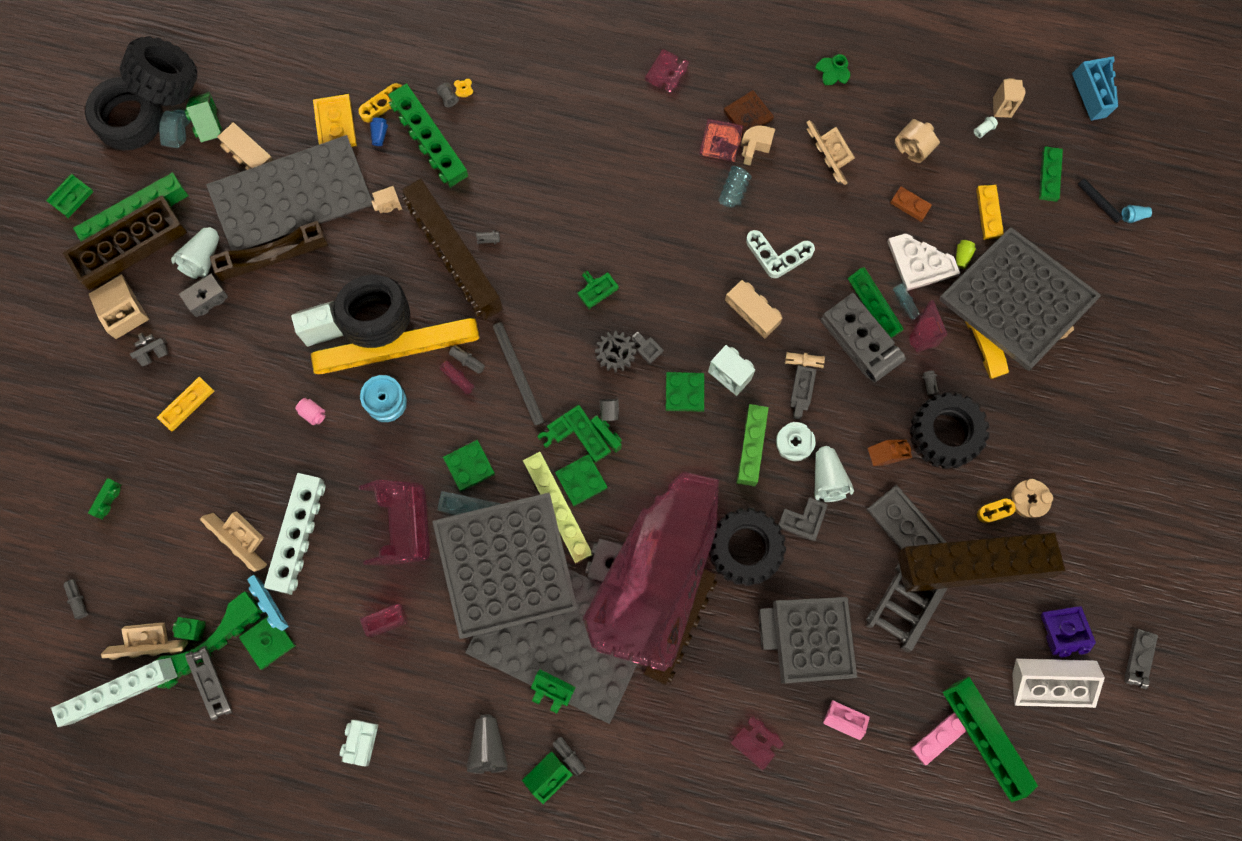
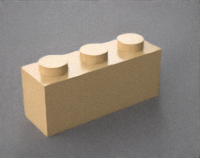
[218,122,274,170]
[725,280,783,339]

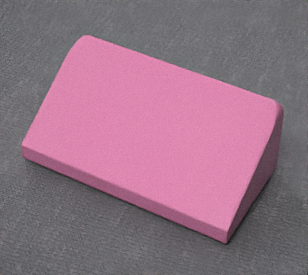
[823,700,870,740]

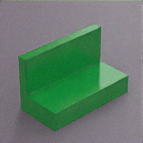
[522,751,573,804]

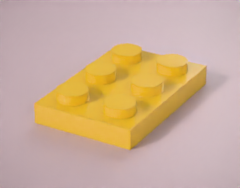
[313,94,357,147]

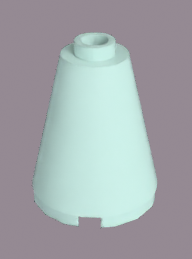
[171,227,219,279]
[814,446,854,502]

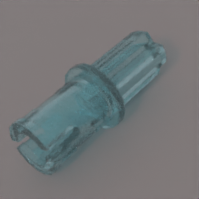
[893,283,920,320]

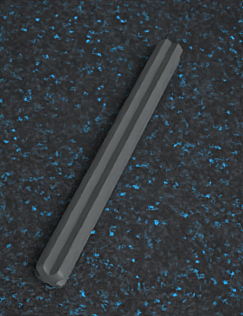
[493,322,544,426]

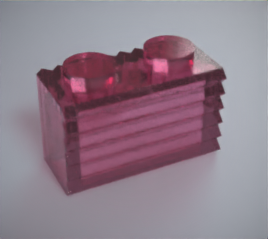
[360,604,408,638]

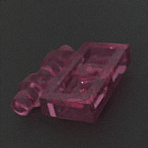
[645,49,689,92]
[731,716,784,771]

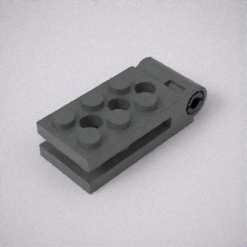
[820,293,906,383]

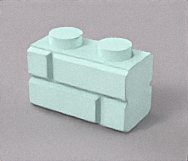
[340,720,378,766]

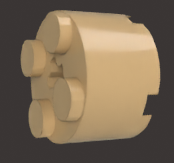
[895,119,940,163]

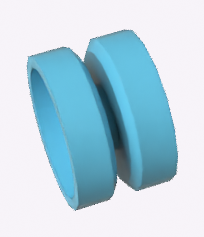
[360,375,407,422]

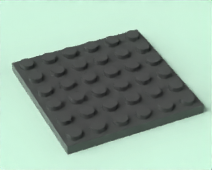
[939,227,1101,371]
[432,492,578,639]

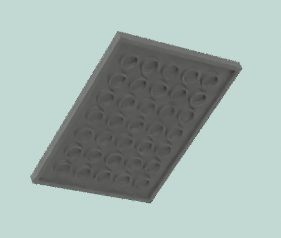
[465,569,661,724]

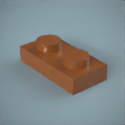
[890,187,932,222]

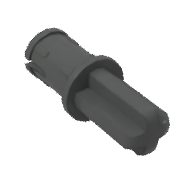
[449,345,485,373]
[63,579,88,620]
[553,737,586,776]

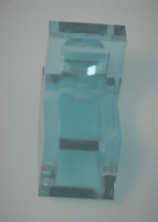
[159,110,192,148]

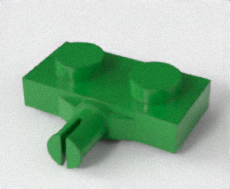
[578,271,619,310]

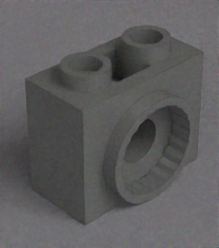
[585,539,630,588]

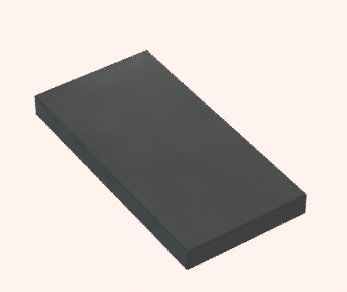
[866,485,947,550]

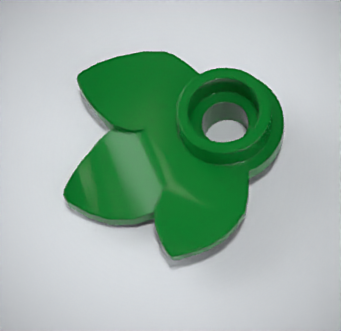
[815,54,850,85]

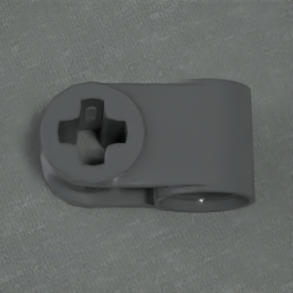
[599,398,619,421]

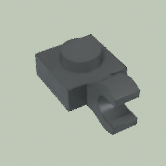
[632,331,664,365]

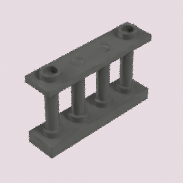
[866,563,947,652]

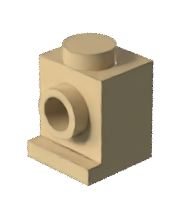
[371,186,402,213]

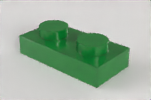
[591,415,622,453]
[88,478,122,520]

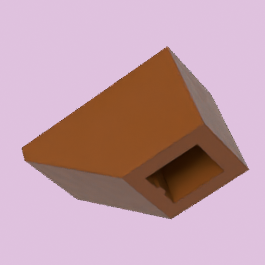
[868,439,912,466]

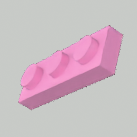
[911,712,966,765]

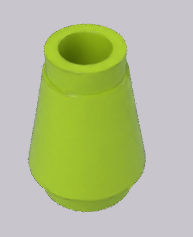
[956,240,976,269]

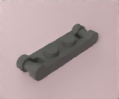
[185,646,233,721]

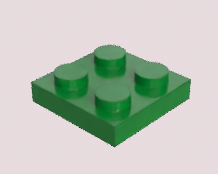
[666,372,704,412]
[443,440,495,492]
[555,454,608,507]

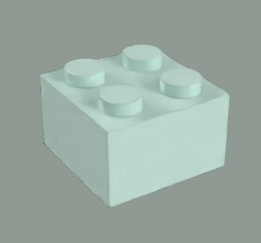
[708,345,755,396]

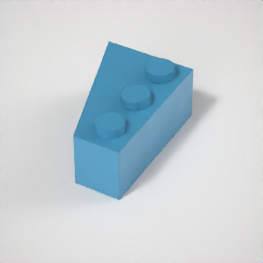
[1072,56,1118,120]

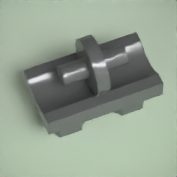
[130,333,169,367]

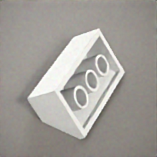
[1012,659,1105,708]

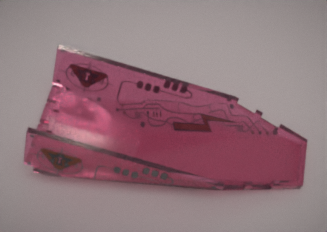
[583,472,719,672]

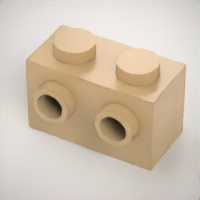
[993,78,1025,118]

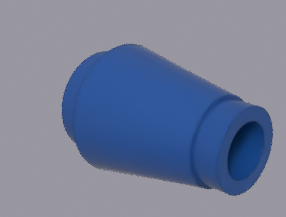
[370,118,388,146]

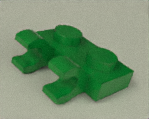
[531,669,576,714]

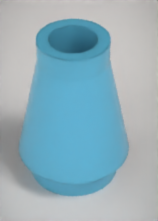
[1121,205,1152,223]

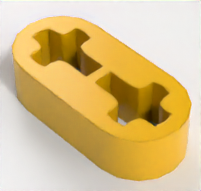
[977,499,1015,523]

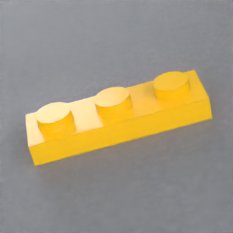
[976,185,1004,240]
[157,377,214,432]

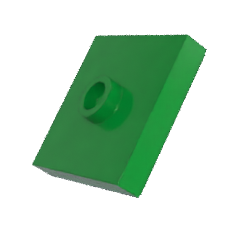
[239,616,296,670]

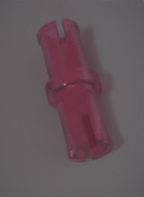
[440,361,475,395]

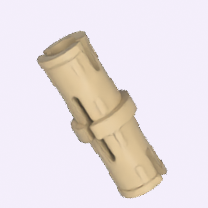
[785,352,825,368]

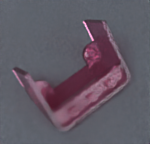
[359,480,430,565]

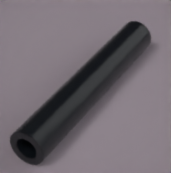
[1078,178,1123,224]

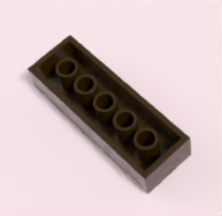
[63,195,188,290]

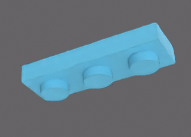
[247,575,289,631]

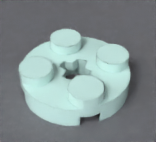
[776,422,815,461]

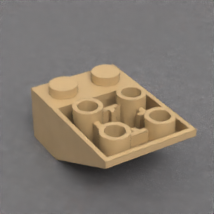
[89,274,149,339]

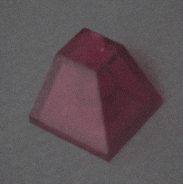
[910,300,947,352]

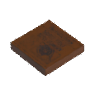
[724,90,774,136]

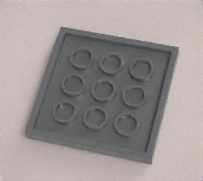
[773,597,857,684]

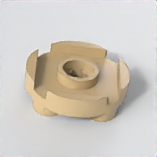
[1011,479,1053,518]

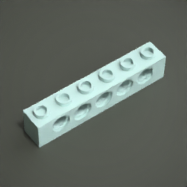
[264,473,326,595]
[51,658,177,727]

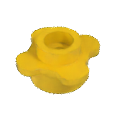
[454,79,473,97]

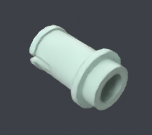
[974,116,998,138]

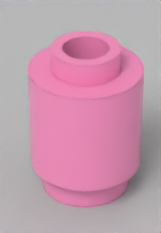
[296,398,325,425]

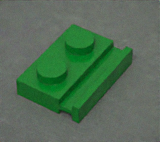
[46,174,94,218]

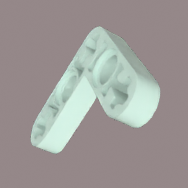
[746,230,815,278]

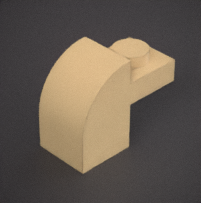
[741,126,775,165]

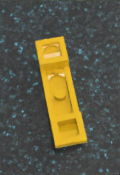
[965,321,1009,379]

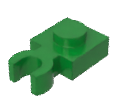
[538,416,573,448]

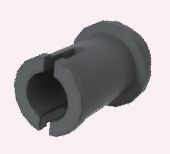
[476,230,500,245]
[922,371,940,396]

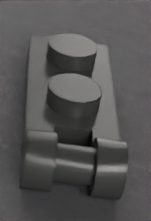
[1124,629,1158,690]

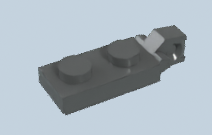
[790,365,816,420]

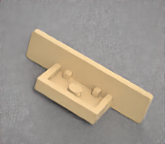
[807,120,855,185]
[200,512,267,572]
[101,622,188,660]

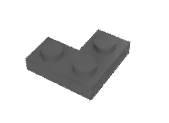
[778,497,828,541]

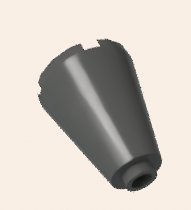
[466,714,508,774]

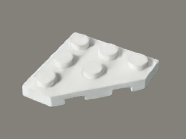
[887,234,960,291]

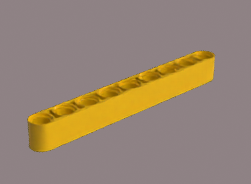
[311,318,480,374]

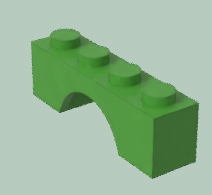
[736,404,769,486]

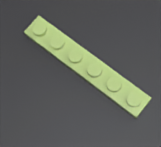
[523,452,593,564]

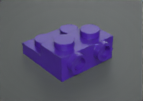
[1041,606,1096,658]

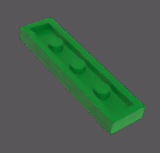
[848,267,904,339]

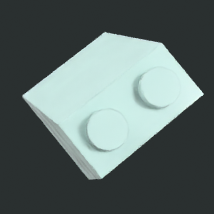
[291,301,343,347]

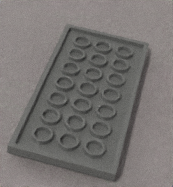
[206,135,373,251]

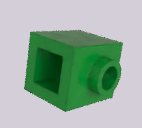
[173,617,206,642]

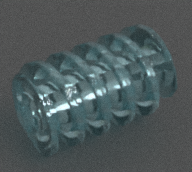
[718,166,752,208]

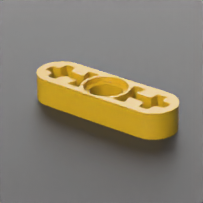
[359,83,402,122]

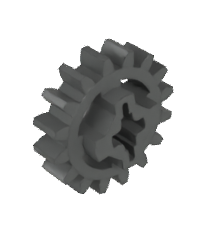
[595,331,636,373]

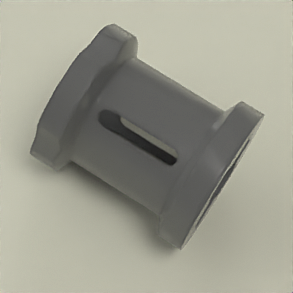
[436,83,459,108]

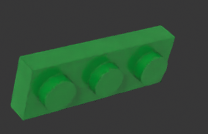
[1039,147,1063,202]
[563,405,611,463]

